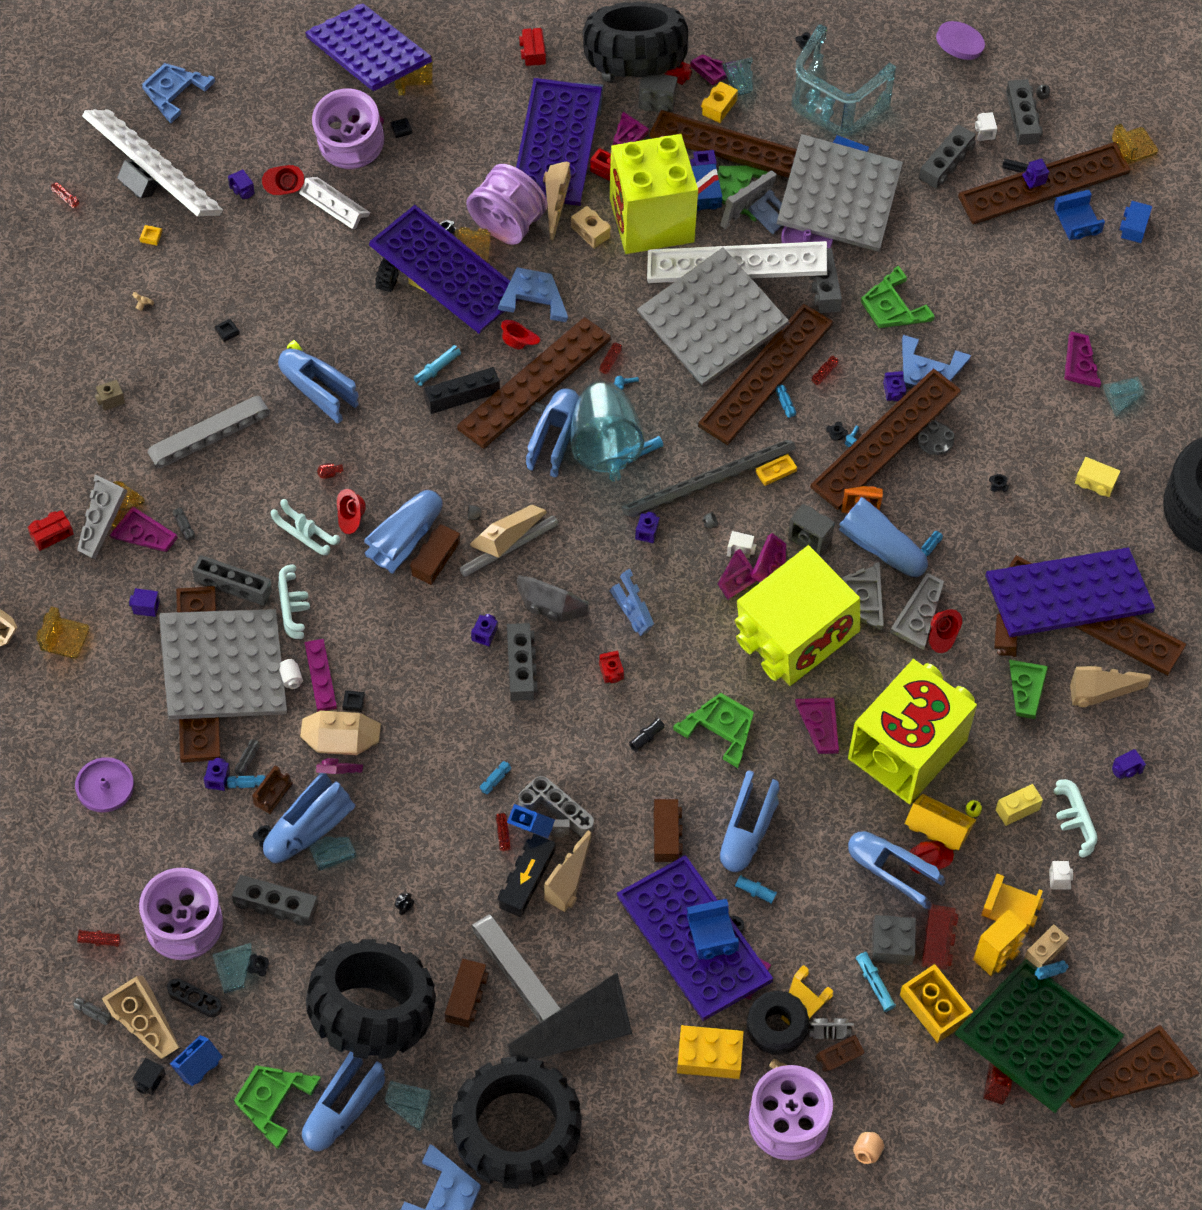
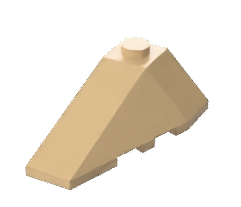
[543,162,571,240]
[470,505,547,558]
[1070,666,1151,707]
[544,830,591,912]
[102,975,180,1059]

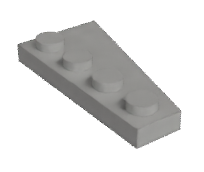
[720,171,777,229]
[77,475,128,559]
[890,573,944,650]

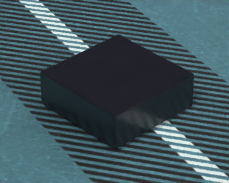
[390,118,412,138]
[214,319,240,342]
[342,690,365,712]

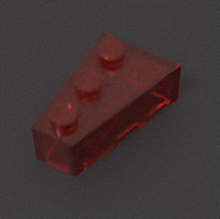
[921,904,959,971]

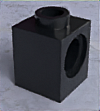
[132,1058,166,1095]

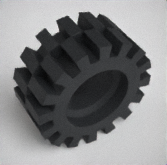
[375,258,399,292]

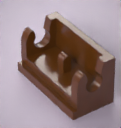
[995,614,1018,657]
[252,766,293,814]
[815,1035,865,1072]

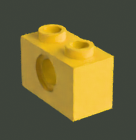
[701,82,738,123]

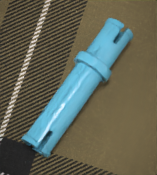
[414,345,461,386]
[855,952,896,1012]

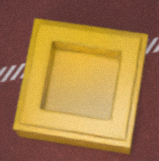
[140,225,162,246]

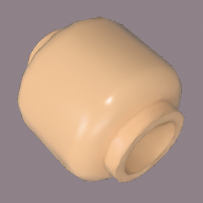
[853,1132,884,1164]

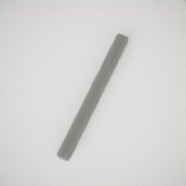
[460,516,558,577]

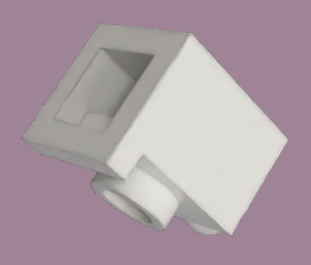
[975,112,997,141]
[727,531,757,558]
[1049,861,1073,889]

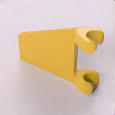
[781,965,833,1026]

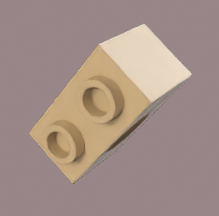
[571,206,611,249]
[1024,924,1069,968]

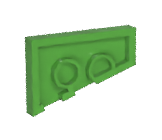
[1009,660,1048,719]

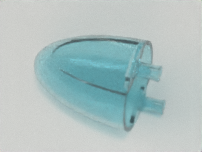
[570,381,644,482]

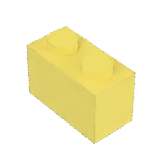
[1075,457,1120,497]
[996,784,1043,826]

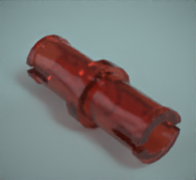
[77,930,120,947]

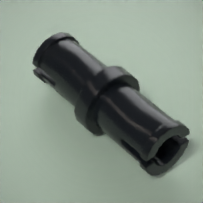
[629,718,665,752]

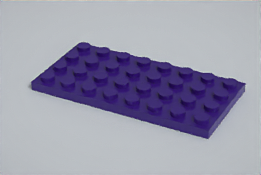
[305,3,432,92]
[516,78,602,206]
[369,205,518,334]
[985,547,1155,637]
[617,855,773,1021]

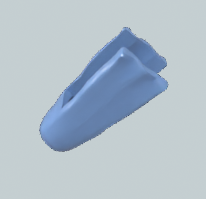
[278,349,359,423]
[526,389,581,477]
[364,490,443,573]
[839,497,928,577]
[720,771,780,872]
[263,773,355,863]
[848,831,945,909]
[302,1052,385,1151]

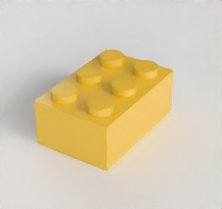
[973,909,1027,976]
[900,964,973,1043]
[677,1025,744,1079]

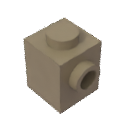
[95,379,125,411]

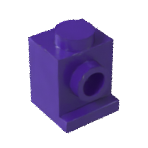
[690,150,717,166]
[1022,158,1049,189]
[227,169,255,200]
[883,371,906,401]
[635,512,659,543]
[471,614,498,647]
[1112,749,1146,779]
[204,758,230,791]

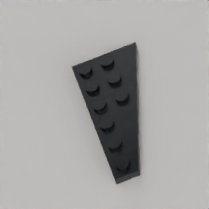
[507,973,632,1062]

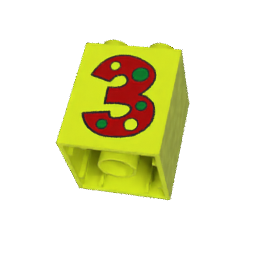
[610,134,698,254]
[734,545,860,686]
[848,659,977,805]

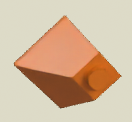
[841,486,883,513]

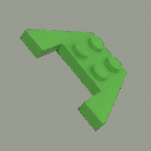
[717,166,768,221]
[861,266,935,328]
[673,693,754,768]
[234,1065,321,1149]

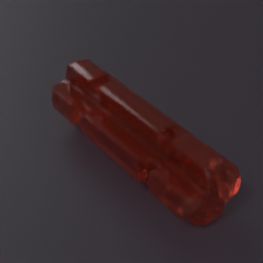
[51,182,79,208]
[599,342,622,374]
[811,356,839,385]
[496,813,510,851]

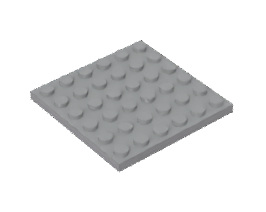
[776,134,903,252]
[637,247,789,387]
[159,609,287,719]

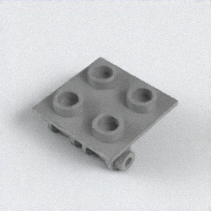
[809,1018,854,1039]

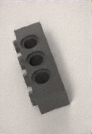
[1006,79,1043,145]
[919,124,976,189]
[809,248,842,313]
[192,555,272,606]
[507,623,538,701]
[232,875,318,926]

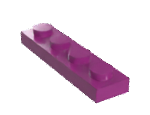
[304,639,337,712]

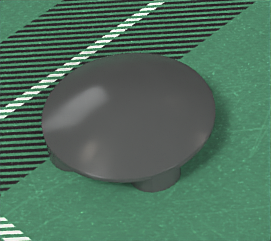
[917,420,954,455]

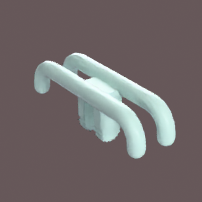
[271,499,340,555]
[278,564,310,639]
[1054,779,1098,857]

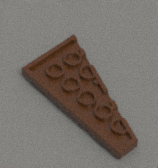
[1067,1025,1200,1109]

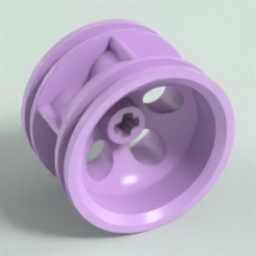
[312,89,384,169]
[466,164,548,245]
[139,868,223,960]
[749,1065,833,1160]

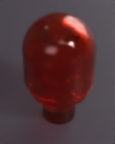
[317,463,344,479]

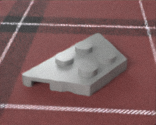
[842,562,884,630]

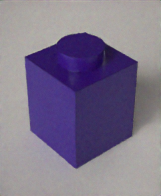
[129,588,160,617]

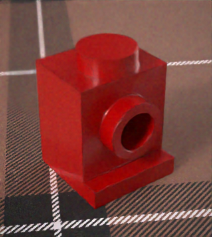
[665,62,692,85]
[599,650,624,683]

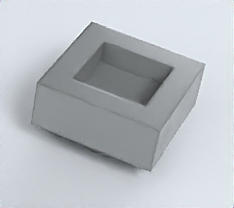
[550,819,570,837]

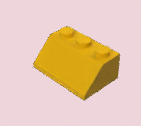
[904,794,976,850]

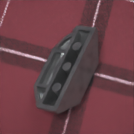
[517,575,589,623]

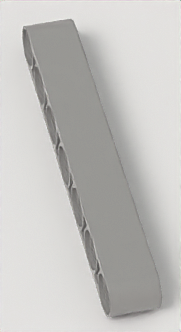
[147,396,270,468]
[472,914,560,1022]

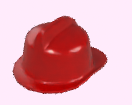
[262,165,304,195]
[501,320,540,349]
[337,489,366,534]
[929,609,962,653]
[908,841,954,874]

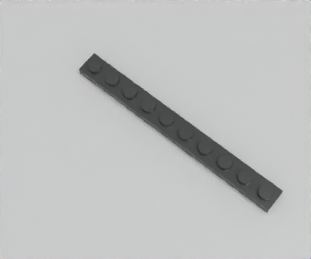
[621,439,796,517]

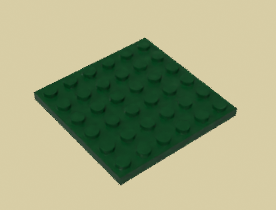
[955,958,1125,1113]

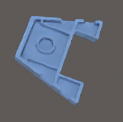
[142,63,215,123]
[498,267,568,322]
[902,335,971,388]
[609,569,654,636]
[401,1144,481,1210]

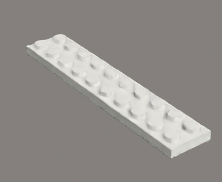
[82,109,223,216]
[647,241,827,283]

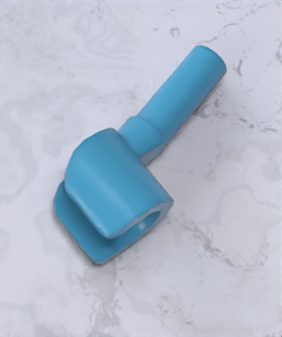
[614,376,639,390]
[845,426,859,447]

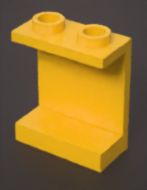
[981,874,1044,933]

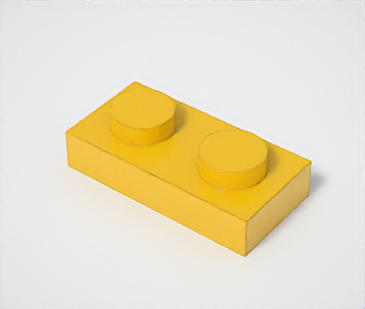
[756,454,797,486]

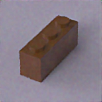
[410,524,460,585]
[654,799,683,862]
[445,958,489,1028]

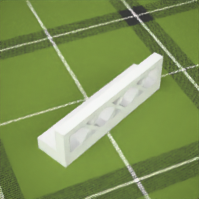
[299,177,370,229]

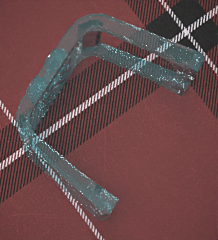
[791,24,896,137]

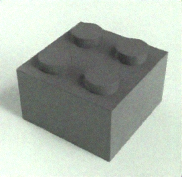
[638,74,677,113]
[788,504,835,556]
[872,915,916,965]

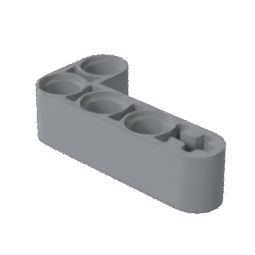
[518,776,594,837]

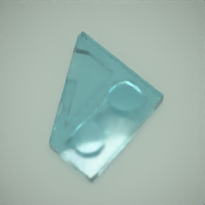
[722,57,753,96]
[1103,377,1144,416]
[308,837,356,871]
[212,943,252,994]
[384,1081,431,1131]

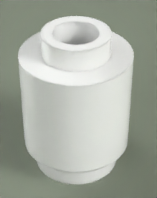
[279,659,303,689]

